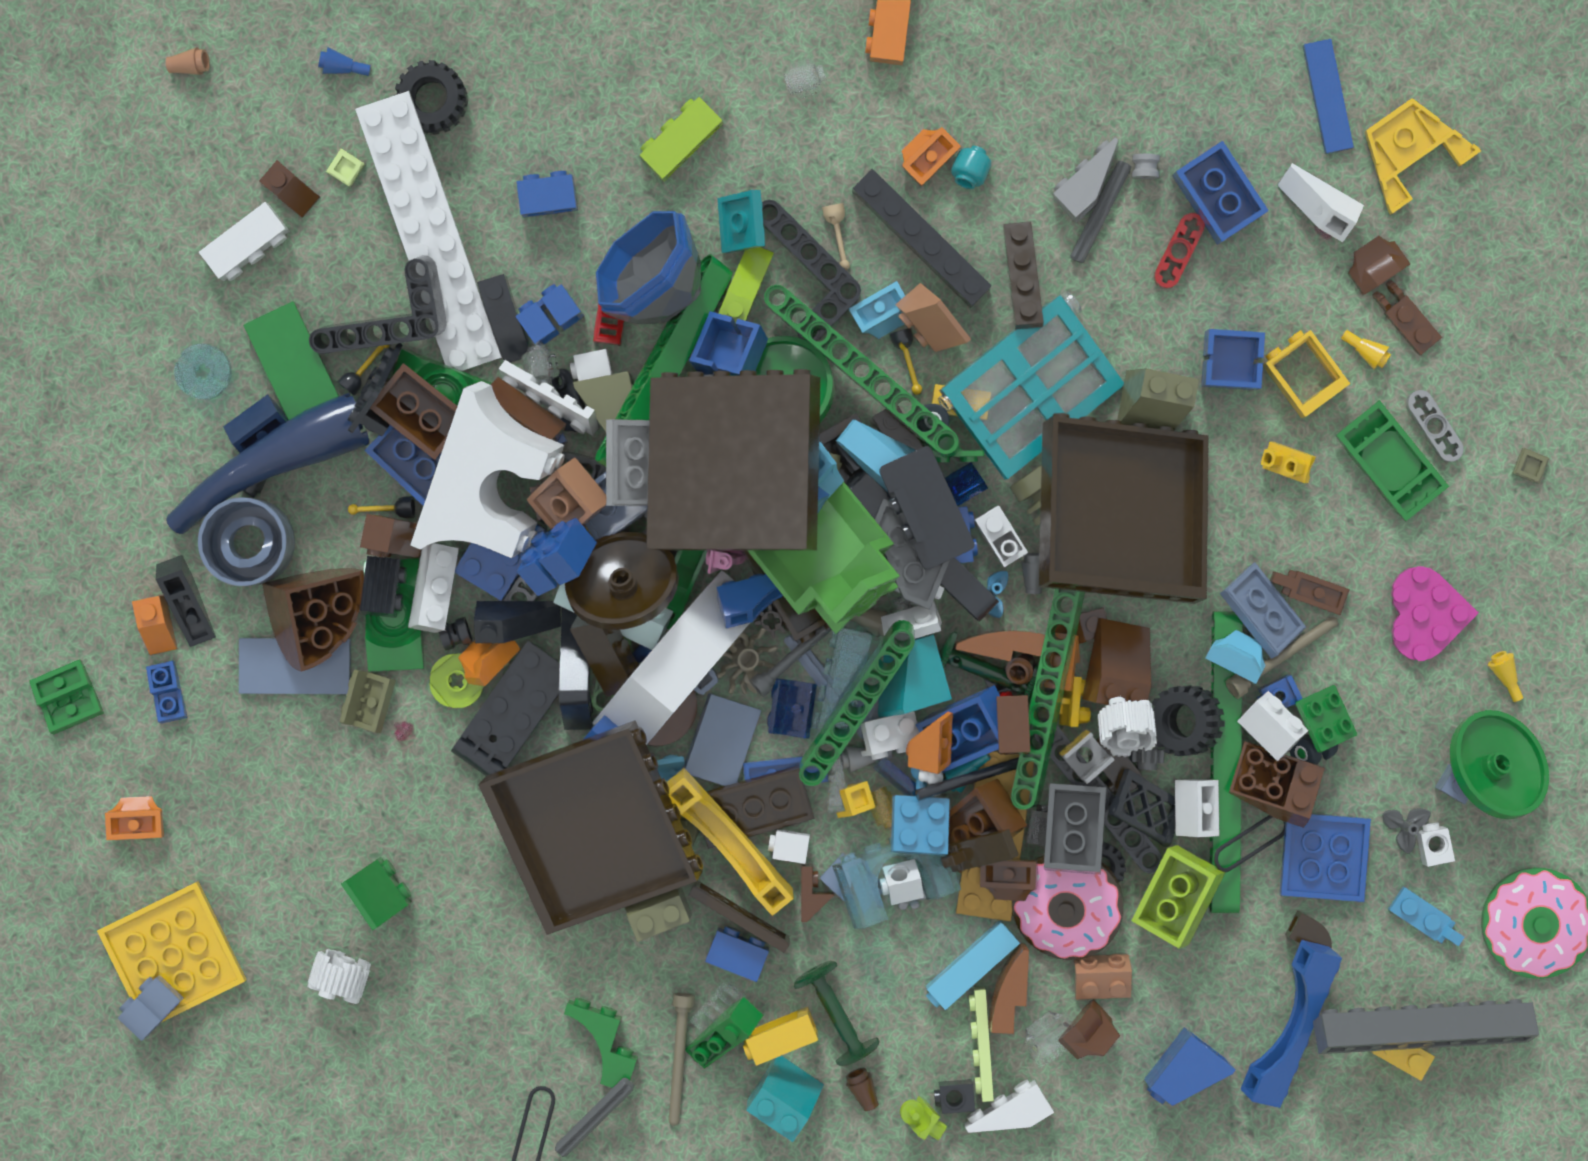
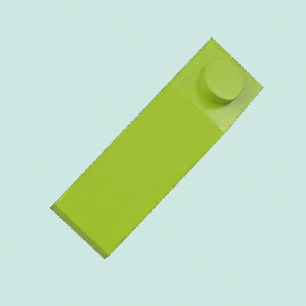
[718,247,774,323]

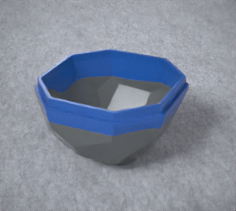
[596,211,701,324]

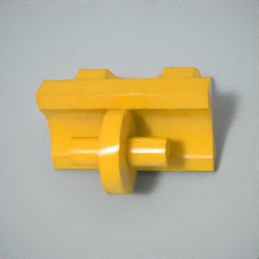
[1261,442,1316,483]
[1059,676,1091,727]

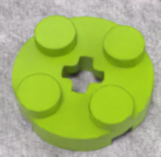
[429,653,485,708]

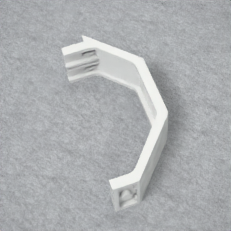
[592,570,750,745]

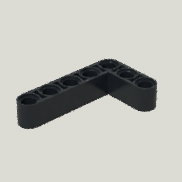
[762,199,861,341]
[309,255,447,354]
[559,607,593,730]

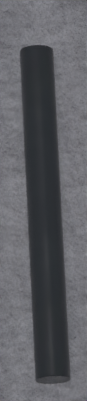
[915,757,1019,800]

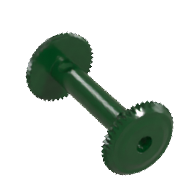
[939,631,1038,703]
[794,960,880,1067]

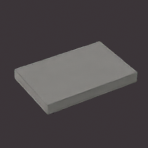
[606,419,650,506]

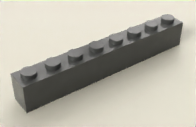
[1313,999,1539,1054]

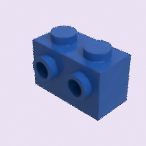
[516,171,578,218]
[705,926,770,982]

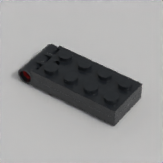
[451,641,560,776]

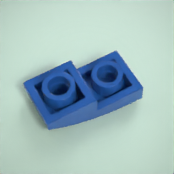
[146,661,188,724]

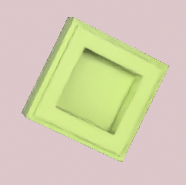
[326,149,365,188]

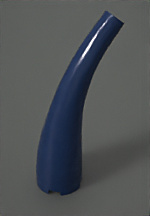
[166,393,369,534]

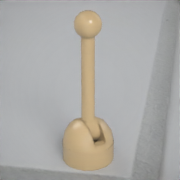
[822,203,850,270]

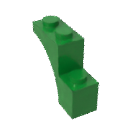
[666,550,708,630]
[564,998,638,1088]

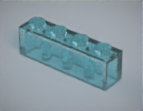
[811,627,872,736]

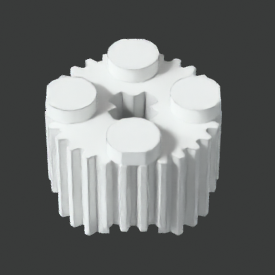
[1098,697,1157,757]
[307,949,371,1004]

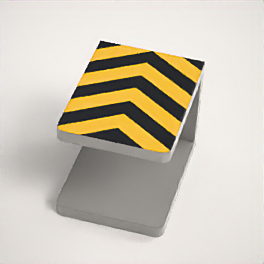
[1059,730,1115,784]

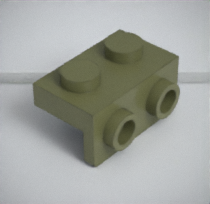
[340,669,396,733]

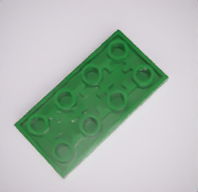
[243,301,339,420]

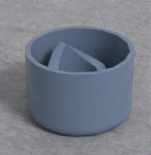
[198,497,295,586]

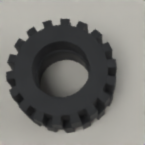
[394,60,468,135]
[1152,685,1225,756]

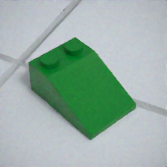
[341,857,412,931]

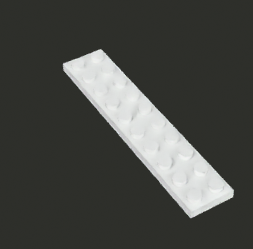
[355,91,502,371]

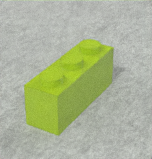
[640,97,723,182]

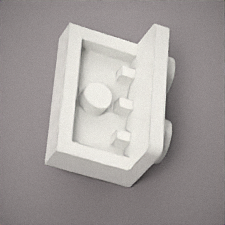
[881,601,942,641]
[861,711,919,760]

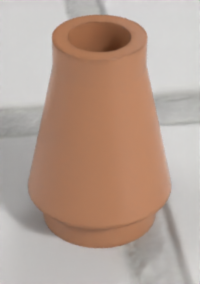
[166,47,210,75]

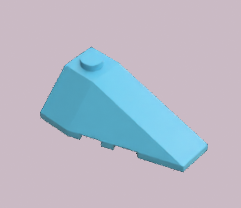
[836,420,943,494]

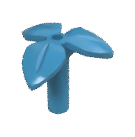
[987,571,1008,618]

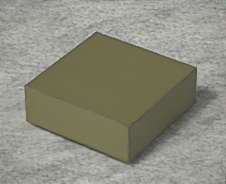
[1512,448,1549,484]

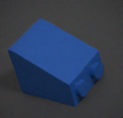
[1144,1027,1236,1106]

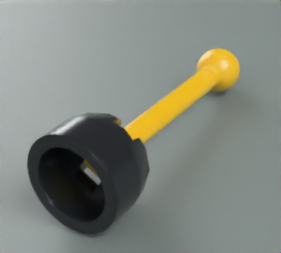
[889,328,922,395]
[337,345,390,396]
[348,496,415,518]

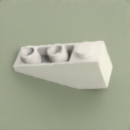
[1278,163,1364,242]
[964,1080,1054,1133]

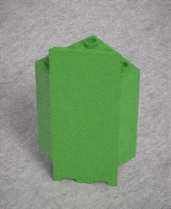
[747,482,900,634]

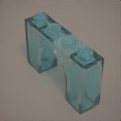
[832,837,961,929]

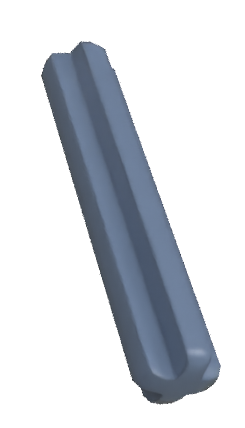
[784,635,844,703]

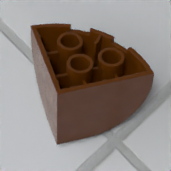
[262,568,364,672]

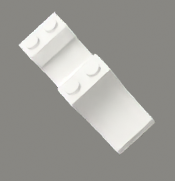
[411,381,565,558]

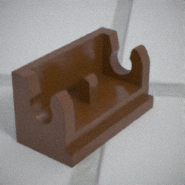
[996,695,1030,755]

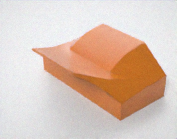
[901,127,961,187]
[458,640,520,686]
[105,796,164,840]

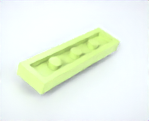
[969,986,994,1102]

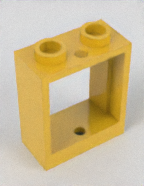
[1263,330,1350,418]
[743,1006,818,1066]

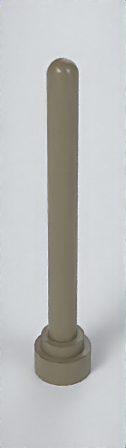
[1225,617,1338,699]
[669,993,695,1126]

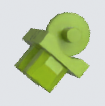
[900,1096,947,1140]

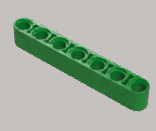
[799,620,915,786]

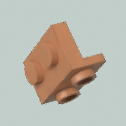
[1074,954,1132,1000]

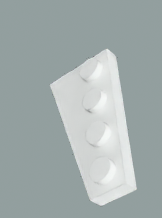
[499,360,599,436]

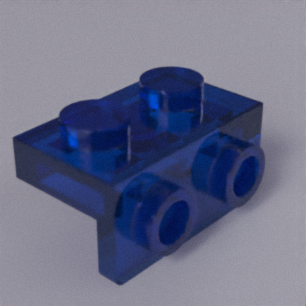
[945,462,988,506]
[767,678,817,739]

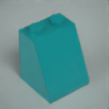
[878,634,952,718]
[746,1055,824,1142]

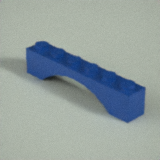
[716,574,783,629]
[1240,940,1342,1108]

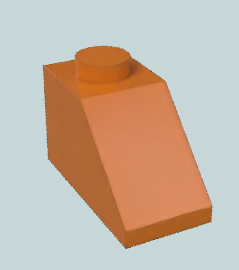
[132,595,177,655]
[906,712,953,774]

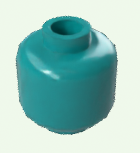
[951,146,992,189]

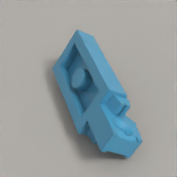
[1388,886,1465,946]

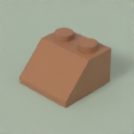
[895,283,971,352]
[526,458,606,530]

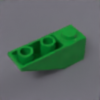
[685,996,764,1069]

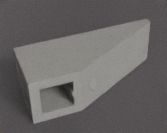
[1053,137,1118,223]

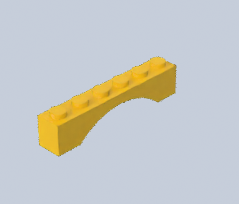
[667,768,794,916]

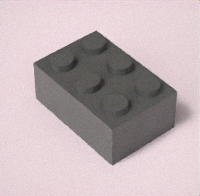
[1044,783,1107,875]

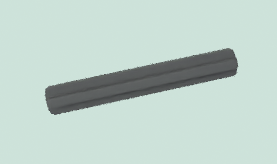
[1070,161,1131,263]
[555,1078,634,1157]

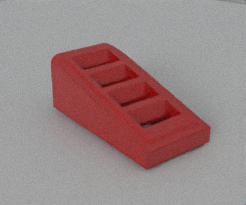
[593,303,625,346]

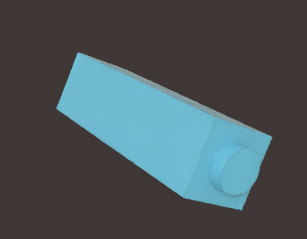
[926,920,1020,1010]

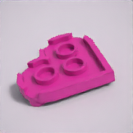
[1391,566,1479,661]

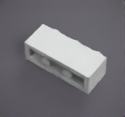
[199,202,290,281]
[408,543,459,633]

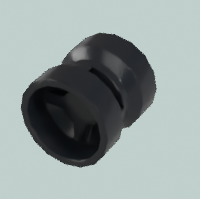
[439,617,473,651]

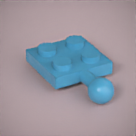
[891,768,949,855]

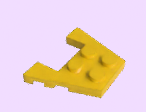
[1364,98,1481,215]

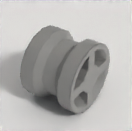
[1132,154,1160,179]

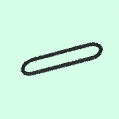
[1214,815,1285,872]
[512,1086,555,1161]

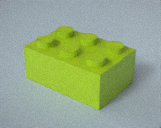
[1131,845,1226,949]

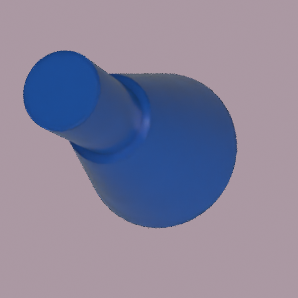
[318,47,371,76]

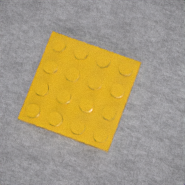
[97,881,247,1022]

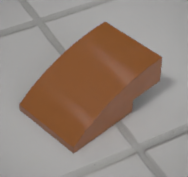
[953,630,1045,661]
[988,943,1029,1034]

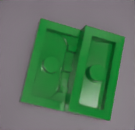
[29,659,104,735]

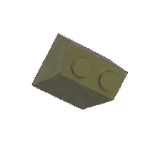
[1117,368,1199,431]
[573,371,634,431]
[625,887,692,942]

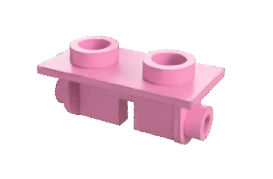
[706,550,745,574]

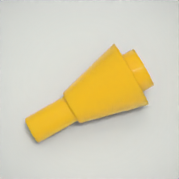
[1341,330,1391,370]
[1488,651,1523,702]

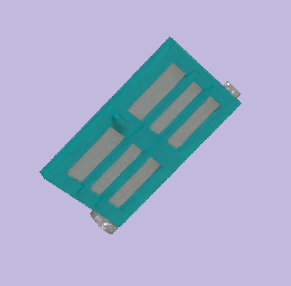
[938,291,1124,480]

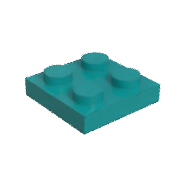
[717,190,765,253]

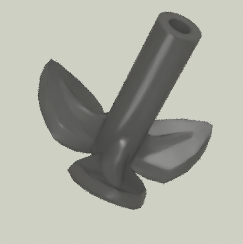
[1382,808,1431,854]

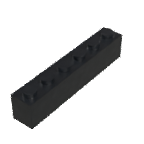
[852,169,992,308]

